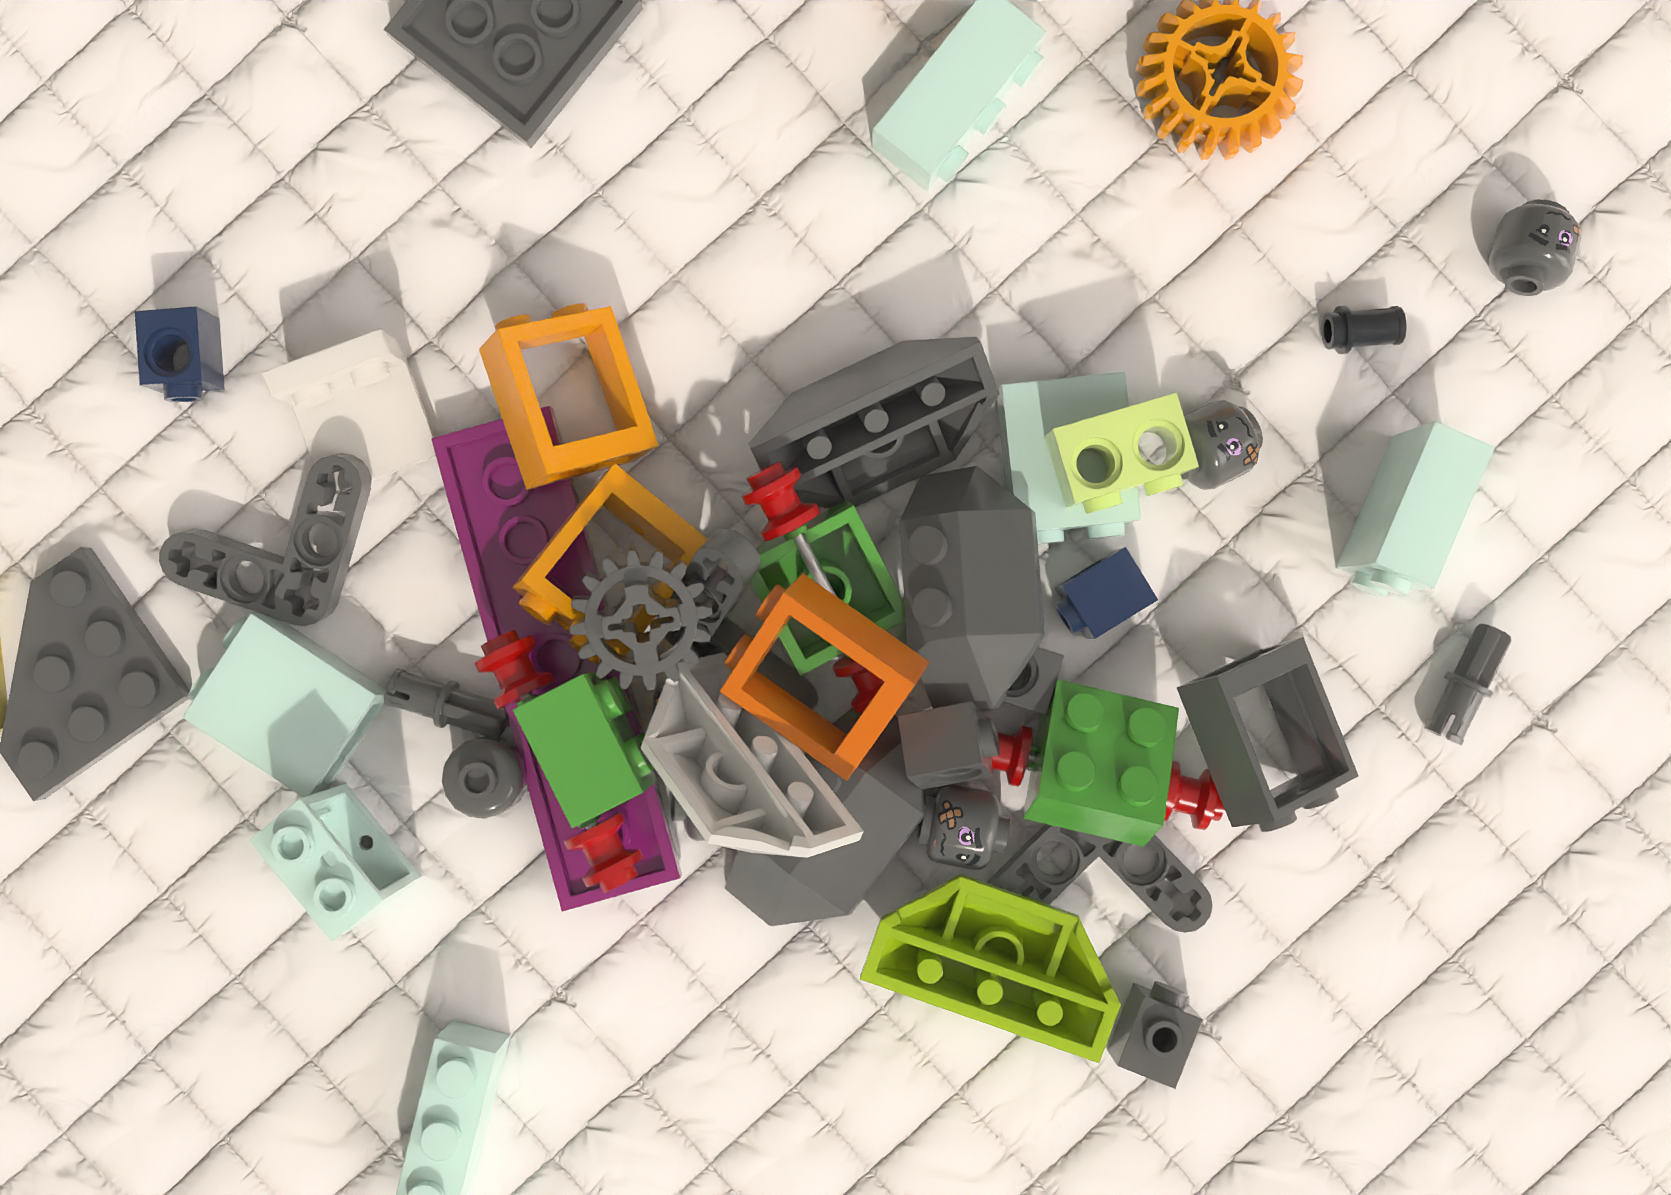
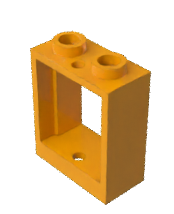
[479,303,659,490]
[512,464,707,664]

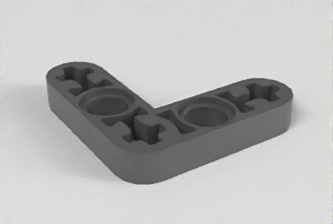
[159,453,372,626]
[659,528,818,710]
[987,824,1213,933]

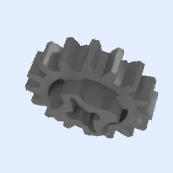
[570,547,712,690]

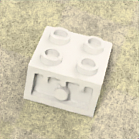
[262,329,436,494]

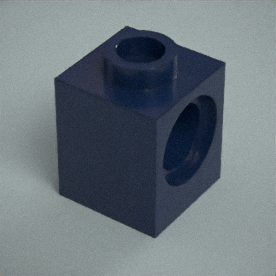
[134,306,225,402]
[1054,547,1158,639]

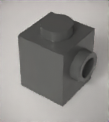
[1107,981,1203,1089]

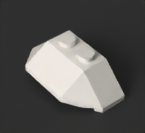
[641,653,864,858]

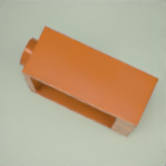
[720,574,930,781]

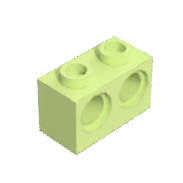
[1045,392,1199,514]

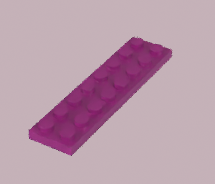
[431,406,683,912]

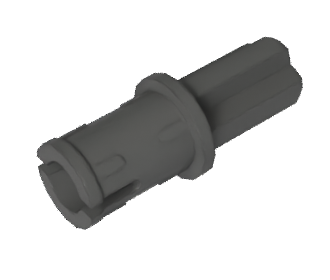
[1424,624,1512,746]
[384,668,509,737]

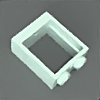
[249,783,422,942]

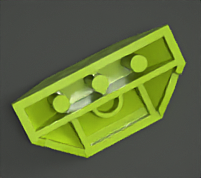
[860,874,1121,1063]

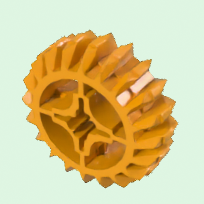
[1136,0,1304,161]

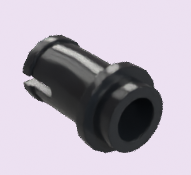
[1321,306,1407,354]

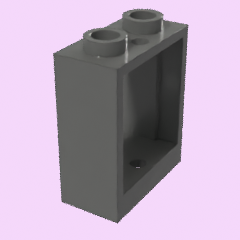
[1176,637,1359,832]

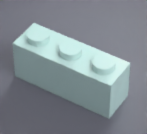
[872,0,1047,192]
[396,1020,511,1195]

